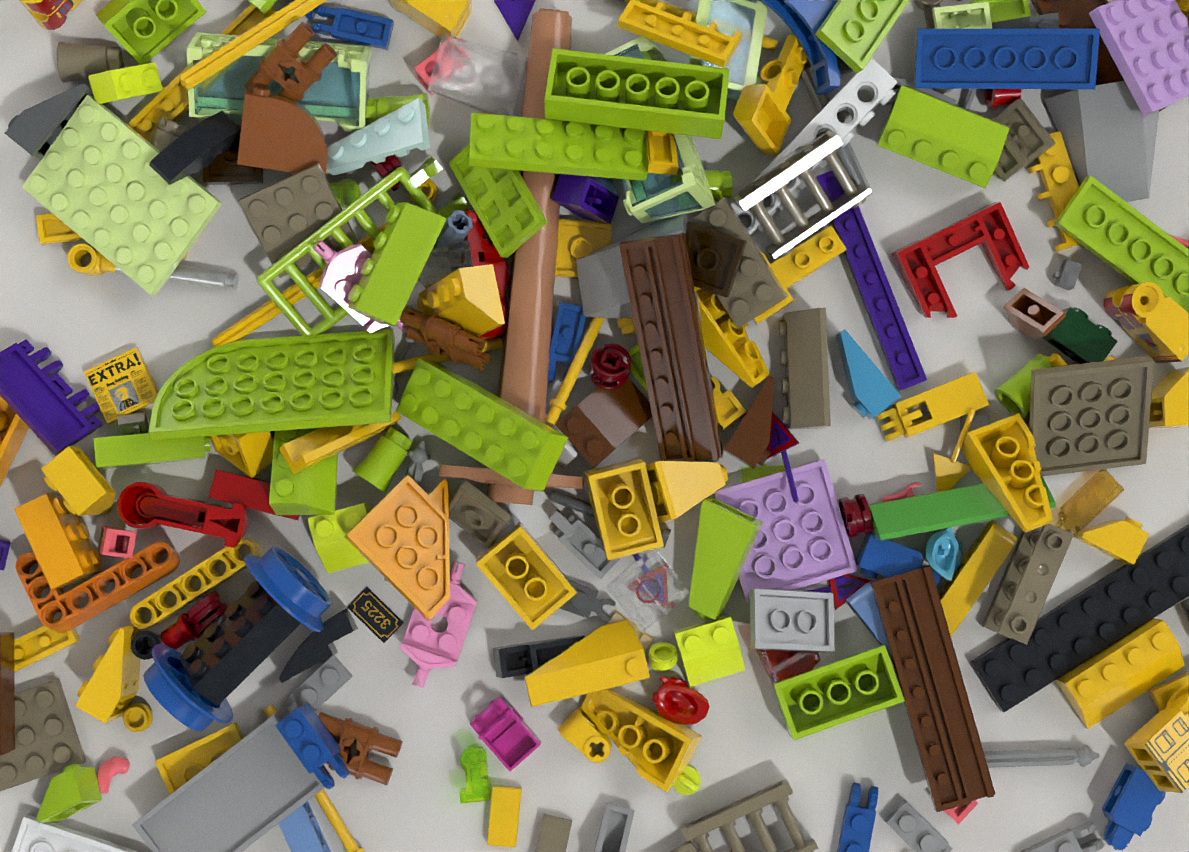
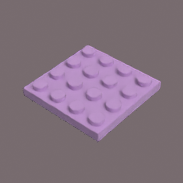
[1089,0,1189,117]
[713,459,858,603]

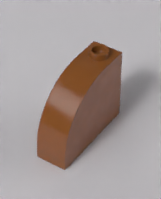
[237,87,328,176]

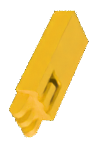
[876,371,989,442]

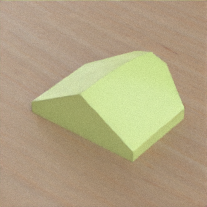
[932,2,992,29]

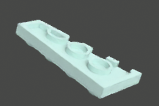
[327,98,430,176]

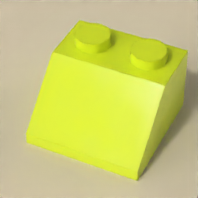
[307,503,371,574]
[673,614,745,687]

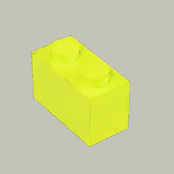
[88,62,163,104]

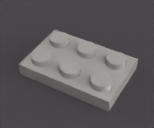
[750,589,835,653]

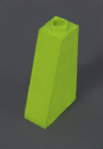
[93,433,211,470]
[688,497,763,620]

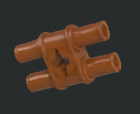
[244,22,337,101]
[400,306,490,371]
[318,712,403,786]

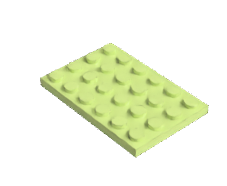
[22,95,223,295]

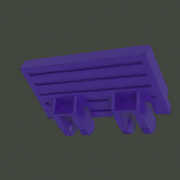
[0,339,103,456]

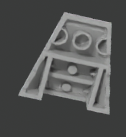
[1044,81,1159,202]
[576,214,702,323]

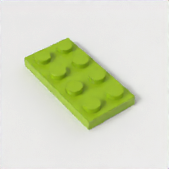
[449,144,548,258]

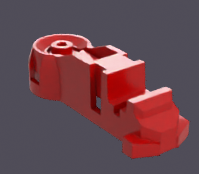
[463,209,509,339]
[118,482,248,548]

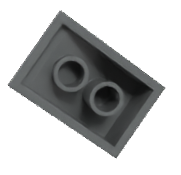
[4,83,105,161]

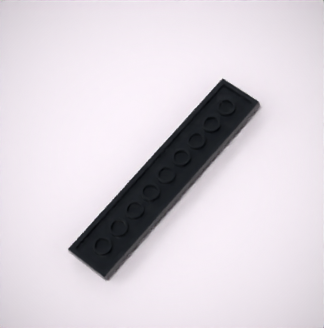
[970,524,1189,713]

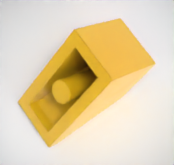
[1073,517,1150,565]

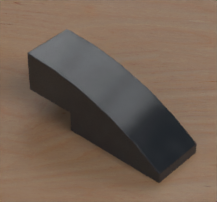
[149,111,241,185]
[279,608,358,683]
[493,635,585,678]

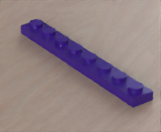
[816,170,927,391]

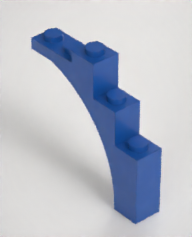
[759,0,841,95]

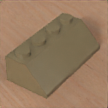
[778,308,831,430]

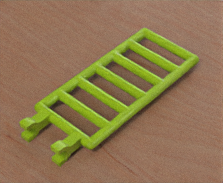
[257,156,470,336]

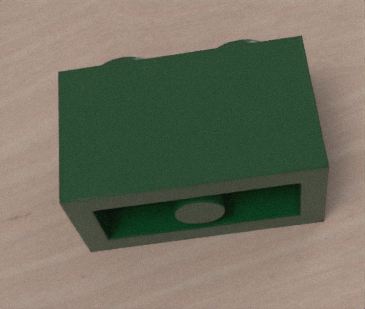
[1042,307,1118,364]

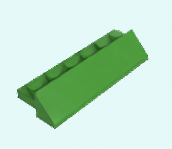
[869,473,1056,541]

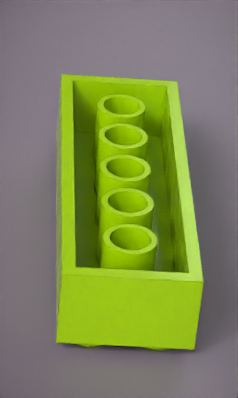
[544,48,730,139]
[395,358,568,491]

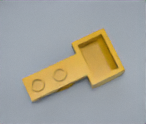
[733,35,808,155]
[753,226,847,325]

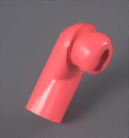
[97,756,130,793]

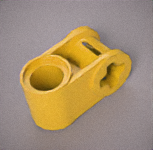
[557,707,612,763]

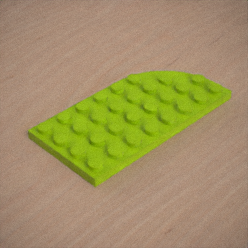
[148,329,395,440]

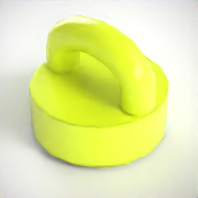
[649,642,678,671]
[673,765,701,795]

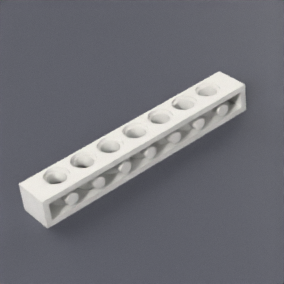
[731,58,897,241]

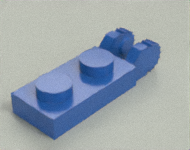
[311,5,394,51]
[548,302,586,383]
[837,782,879,852]

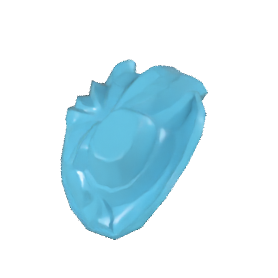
[926,527,963,581]

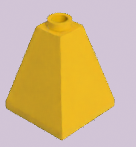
[646,461,728,522]

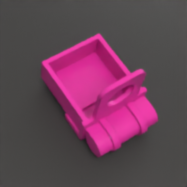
[470,696,541,772]

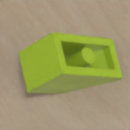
[36,764,102,823]

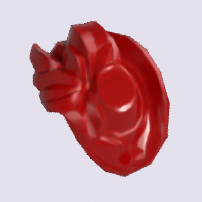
[652,676,710,725]

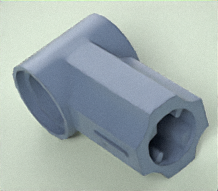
[431,210,473,255]

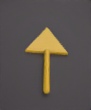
[933,409,975,492]

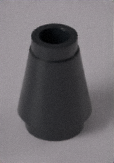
[131,630,162,660]

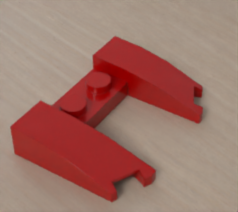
[891,202,1030,318]

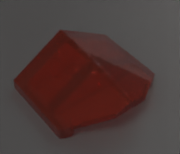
[756,649,821,684]

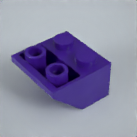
[552,174,619,224]

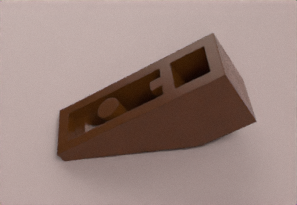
[724,375,775,469]

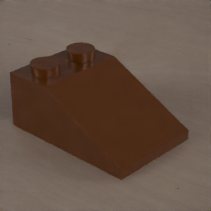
[555,378,652,469]

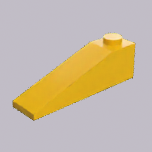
[694,286,770,388]
[961,413,1053,533]
[524,619,650,707]
[581,689,702,792]

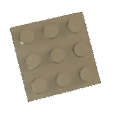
[239,163,358,278]
[0,679,86,791]

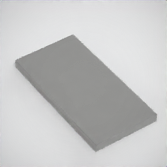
[132,714,325,852]

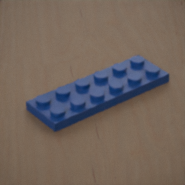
[915,29,1100,90]

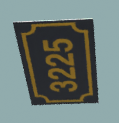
[347,587,404,643]

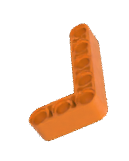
[15,542,180,633]

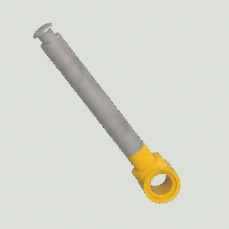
[67,244,239,291]

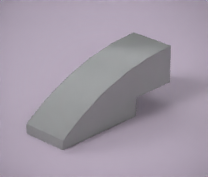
[594,803,635,852]

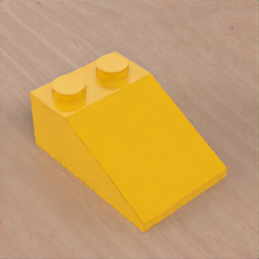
[583,458,664,561]
[475,522,577,630]

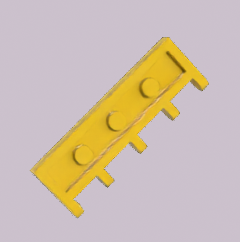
[618,0,743,68]
[1028,131,1081,252]

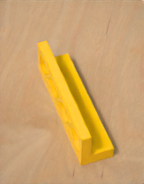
[279,411,402,474]

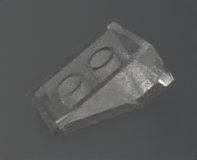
[428,34,527,116]

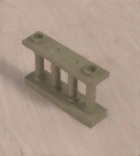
[732,130,872,259]
[982,523,1074,645]
[681,779,819,852]

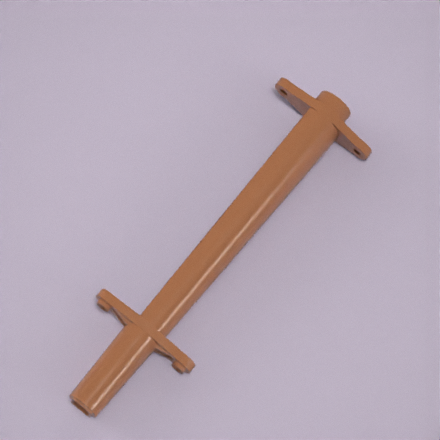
[439,8,584,505]

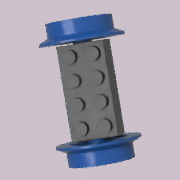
[143,545,332,732]

